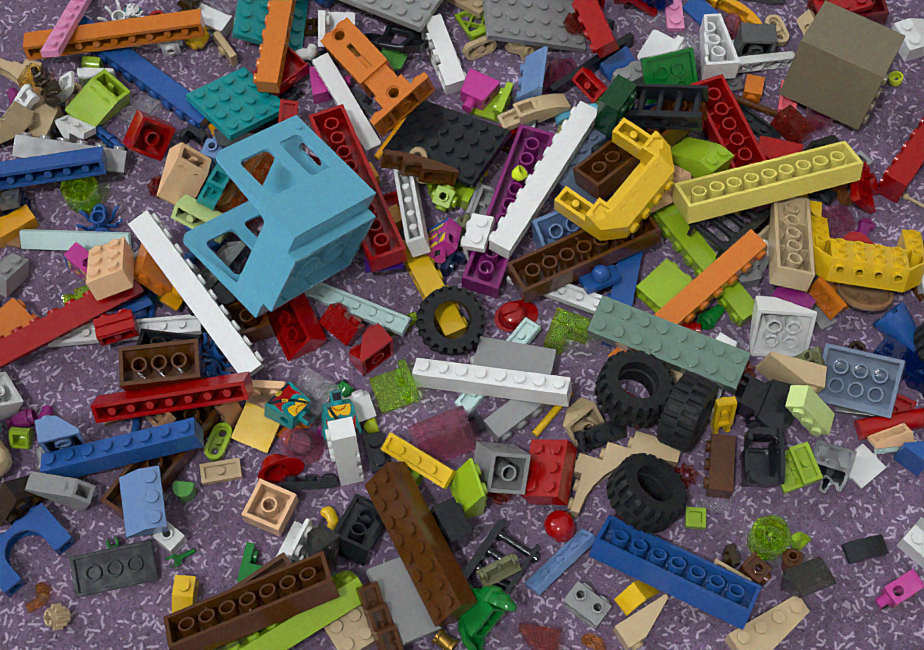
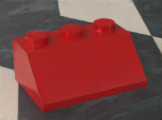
[268,293,327,361]

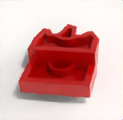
[850,161,880,214]

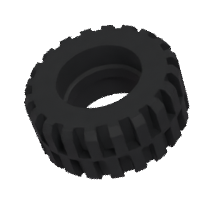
[594,349,674,428]
[656,372,718,453]
[606,453,687,533]

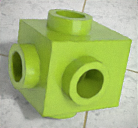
[431,185,459,212]

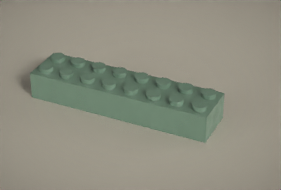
[587,295,751,394]

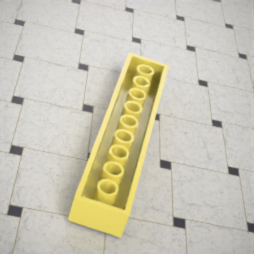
[673,141,863,224]

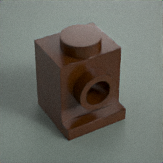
[738,551,772,585]

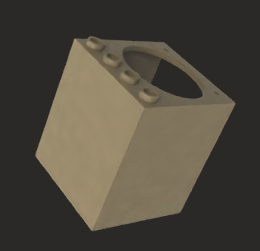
[779,0,906,130]

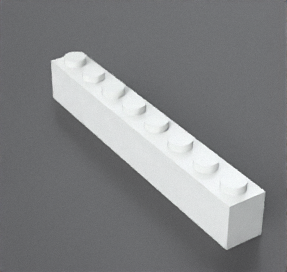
[412,358,572,407]

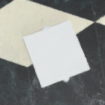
[849,444,886,489]

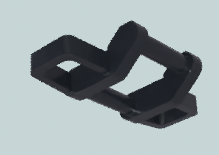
[365,24,428,54]

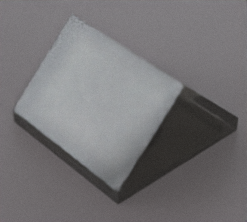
[780,556,837,598]

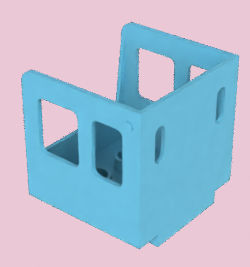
[183,115,376,318]

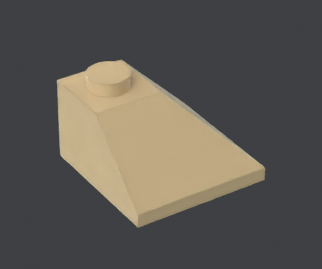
[563,397,605,454]

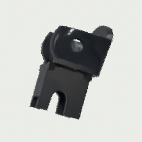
[735,372,794,432]
[739,427,785,488]

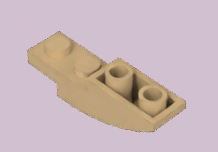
[497,94,571,130]

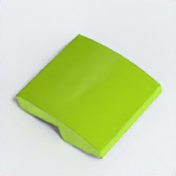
[780,441,823,494]

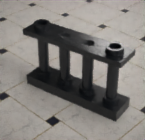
[627,83,709,131]
[687,208,770,259]
[462,519,541,595]

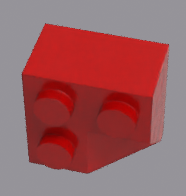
[122,109,176,161]
[349,323,394,377]

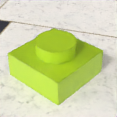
[684,506,706,530]

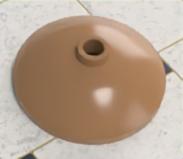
[836,283,894,312]

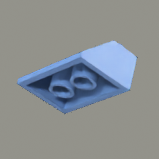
[516,46,548,101]
[531,211,582,249]
[34,415,87,453]
[119,466,169,538]

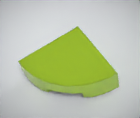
[790,531,811,551]

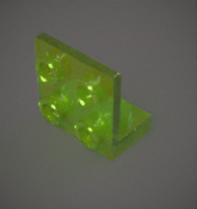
[369,359,419,414]

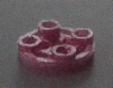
[821,204,856,239]

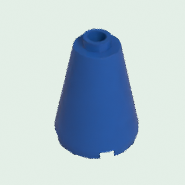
[872,301,918,355]

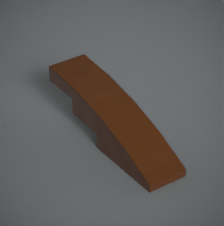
[380,149,459,186]
[356,581,403,650]

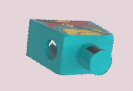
[264,381,315,429]
[321,390,362,440]

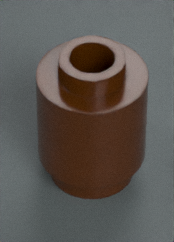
[781,548,803,577]

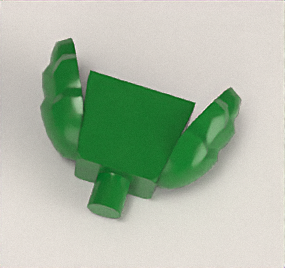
[458,585,517,650]

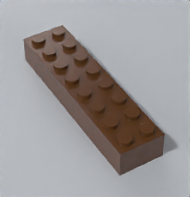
[573,100,707,200]
[507,214,661,303]
[100,376,221,520]
[364,461,477,627]
[163,551,340,650]

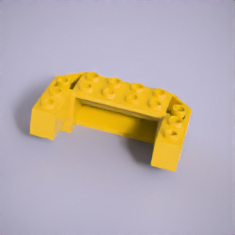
[554,118,675,241]
[811,215,924,292]

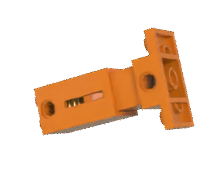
[320,17,436,137]

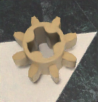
[44,603,71,631]

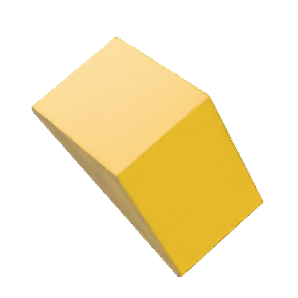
[614,580,660,617]

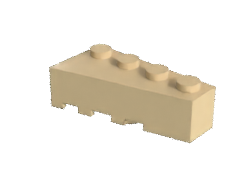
[724,594,810,650]

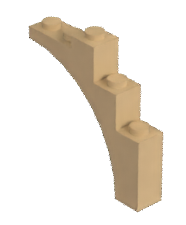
[0,58,63,140]
[567,431,680,518]

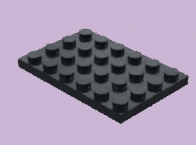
[382,100,512,189]

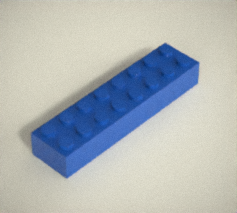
[589,515,762,630]

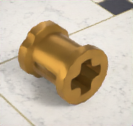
[431,628,459,650]

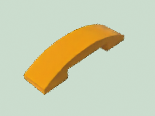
[705,0,762,24]

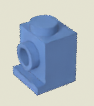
[199,137,225,166]

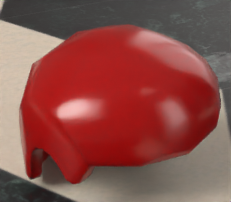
[544,510,577,543]

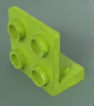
[468,82,514,123]

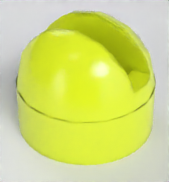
[888,71,903,87]
[511,165,528,182]
[364,417,379,434]

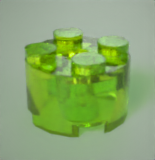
[60,176,102,214]
[746,515,792,561]

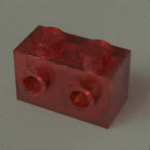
[770,104,816,144]

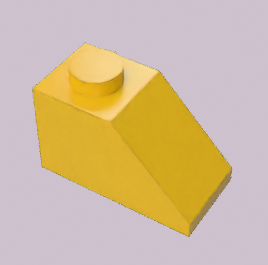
[172,575,199,613]

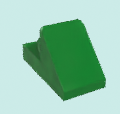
[237,542,262,584]

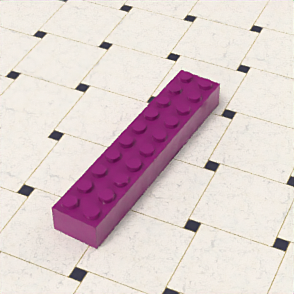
[461,124,555,299]

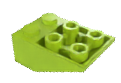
[65,68,131,128]
[449,458,488,519]

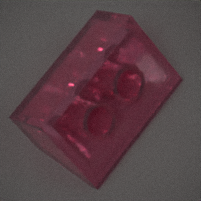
[407,405,477,462]

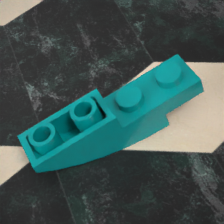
[196,163,231,210]

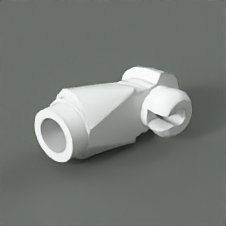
[294,43,317,61]

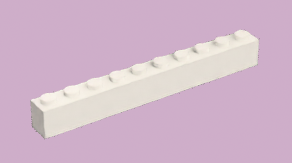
[488,101,597,259]
[128,210,265,376]

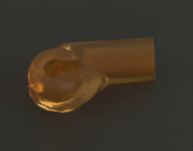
[25,582,50,613]
[581,633,606,650]

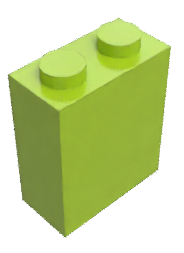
[634,258,693,313]

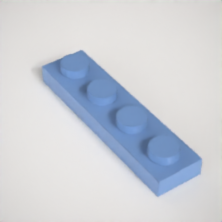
[525,528,596,595]

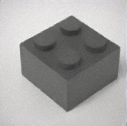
[733,23,778,57]

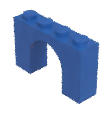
[0,503,76,598]

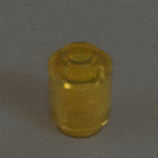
[17,63,42,89]

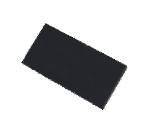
[69,539,160,598]

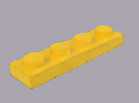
[381,432,456,489]

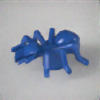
[76,204,123,232]
[200,332,232,378]

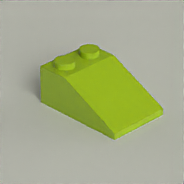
[671,136,734,178]

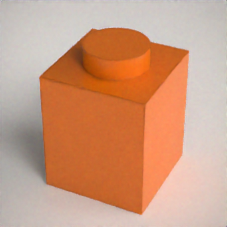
[742,74,765,103]

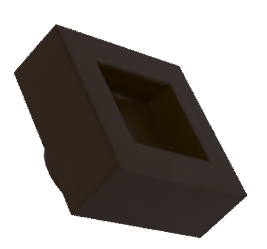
[721,543,741,568]

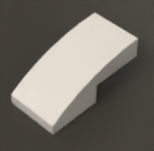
[56,71,74,103]

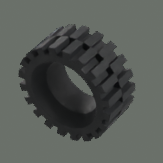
[416,285,486,355]

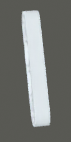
[737,51,795,73]

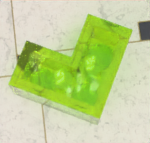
[543,307,592,355]

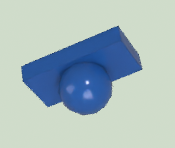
[579,264,622,295]
[114,294,154,319]

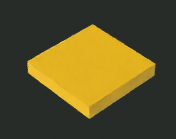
[231,402,281,453]

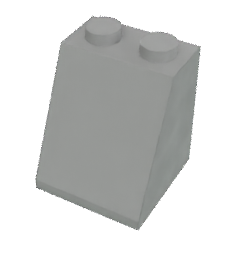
[474,441,531,495]

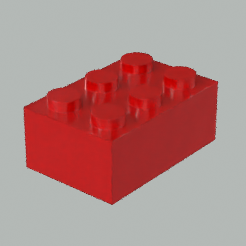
[521,439,577,505]

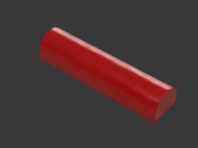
[853,407,924,440]

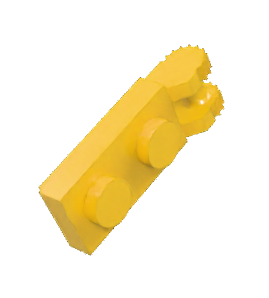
[711,396,737,434]

